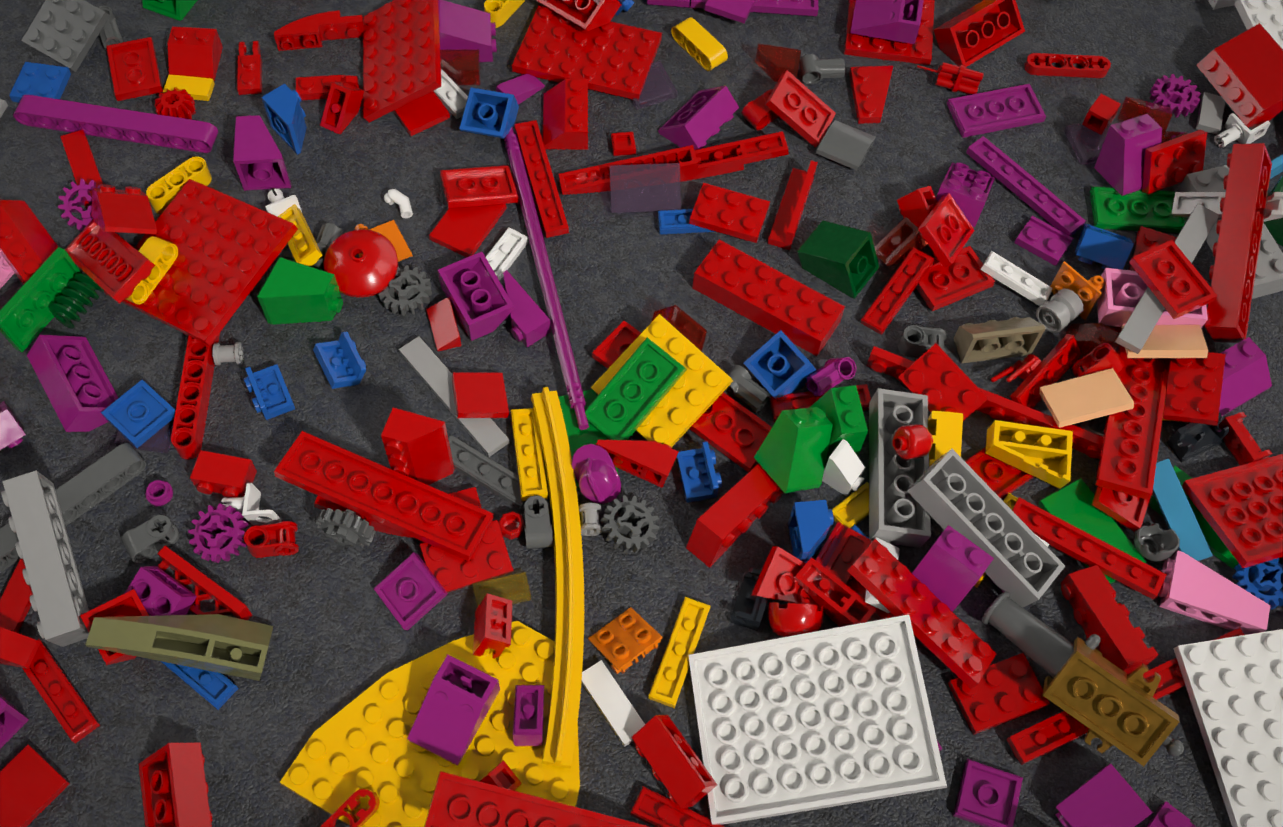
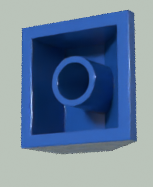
[261,84,307,155]
[459,87,519,138]
[1075,223,1134,270]
[744,330,817,399]
[788,500,834,563]

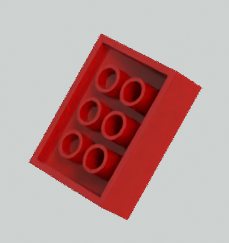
[1196,23,1283,130]

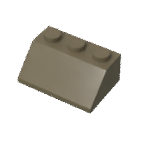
[954,317,1045,364]

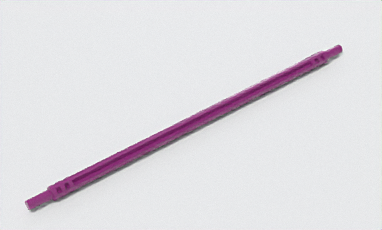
[502,120,589,430]

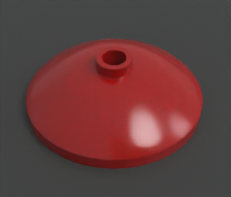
[324,229,398,298]

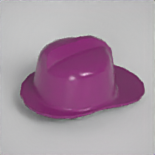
[572,444,621,504]

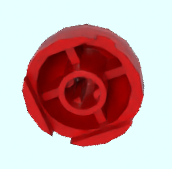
[768,602,823,637]

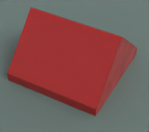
[80,589,149,665]

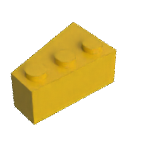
[928,411,963,467]
[985,420,1073,489]

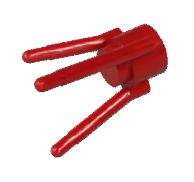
[991,354,1041,382]

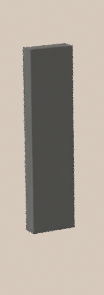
[448,435,526,509]

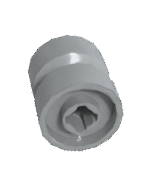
[1036,289,1083,333]

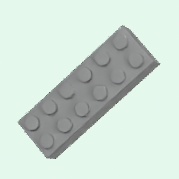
[1176,165,1283,299]
[869,388,931,548]
[907,449,1065,607]
[1,470,89,647]

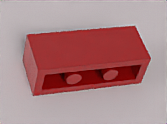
[632,715,717,809]

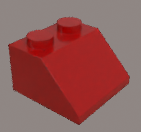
[168,26,223,81]

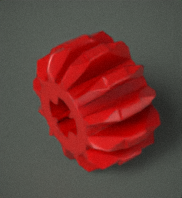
[155,87,196,120]

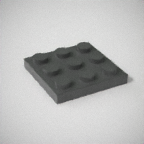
[21,0,110,72]

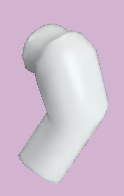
[384,189,413,218]

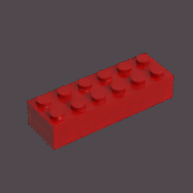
[692,239,845,356]

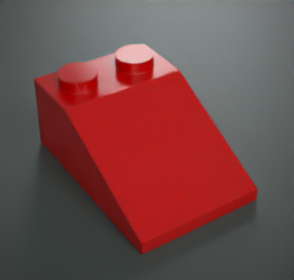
[91,185,157,234]

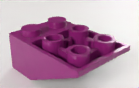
[850,0,924,44]
[936,162,995,227]
[407,655,500,766]

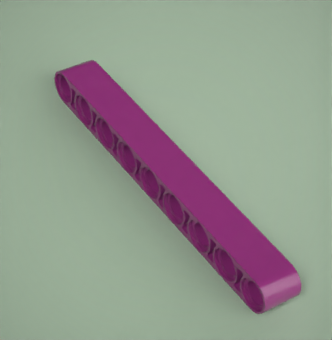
[13,95,218,153]

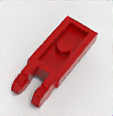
[237,41,262,95]

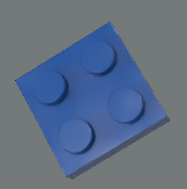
[9,62,71,103]
[101,380,176,448]

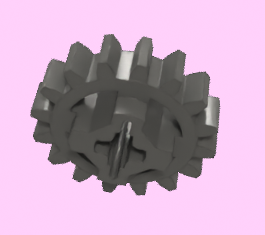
[379,265,432,316]
[601,495,659,553]
[315,508,376,547]

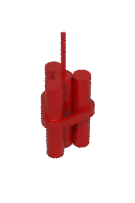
[917,62,984,95]

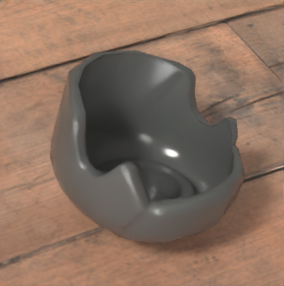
[1134,523,1180,562]

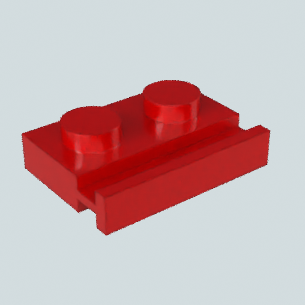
[816,522,872,586]

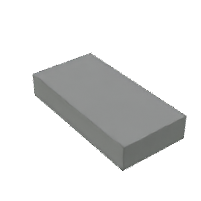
[1196,92,1225,135]

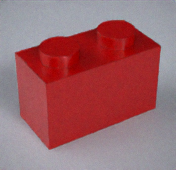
[190,450,257,498]

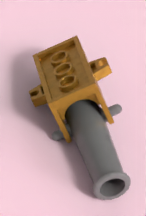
[982,591,1184,767]

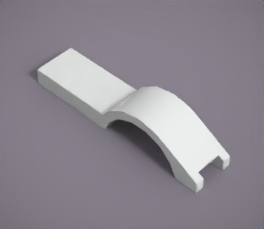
[1172,192,1283,221]

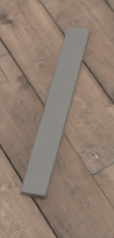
[1115,204,1219,354]

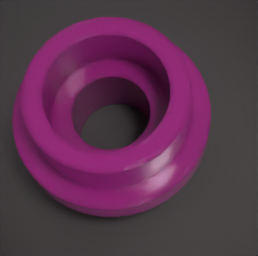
[145,480,173,506]

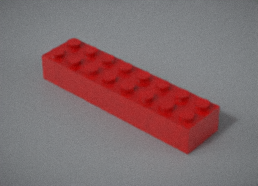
[1203,143,1272,343]

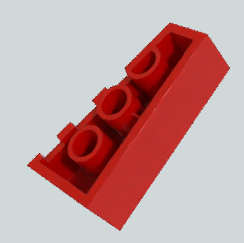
[686,464,783,568]
[1060,565,1159,676]

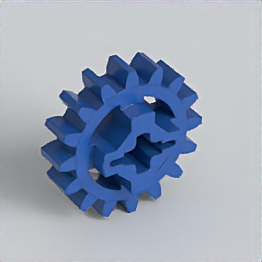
[1232,558,1283,610]

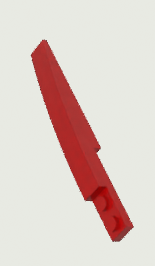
[559,131,789,195]

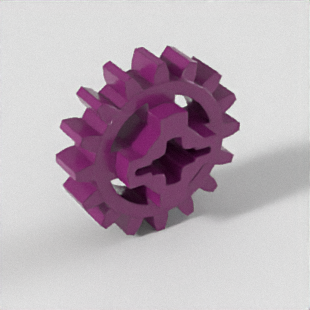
[1150,74,1200,118]
[58,179,102,231]
[188,503,249,563]

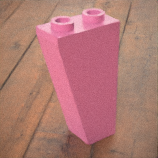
[1158,550,1270,635]

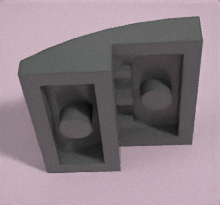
[816,120,876,170]

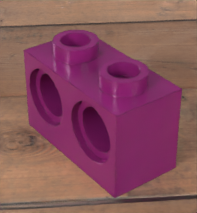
[125,566,197,616]

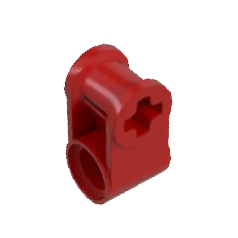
[741,89,779,130]
[1072,343,1125,377]
[244,521,299,558]

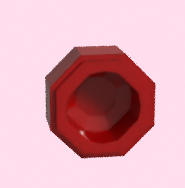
[498,511,525,540]

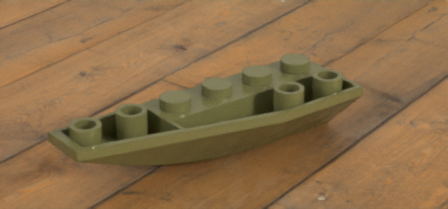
[86,614,273,681]

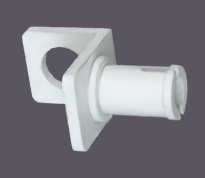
[1214,113,1271,148]
[265,189,302,217]
[221,483,281,526]

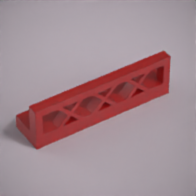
[768,160,818,250]
[157,546,252,621]

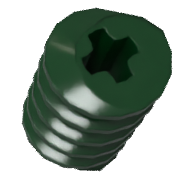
[49,273,104,329]

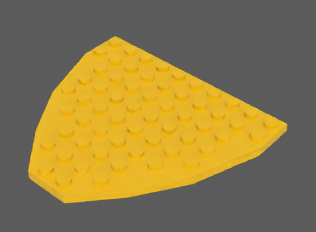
[280,621,580,827]

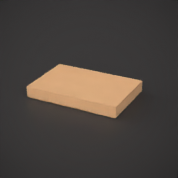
[1122,325,1208,358]
[1040,368,1134,428]

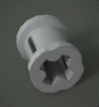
[213,342,244,366]
[579,503,602,536]

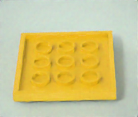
[591,314,733,447]

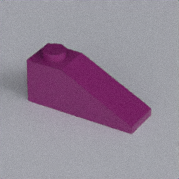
[503,270,551,347]

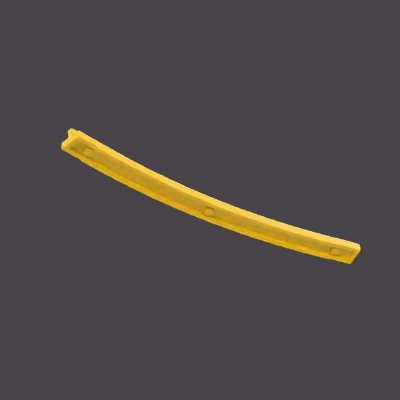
[531,387,584,769]

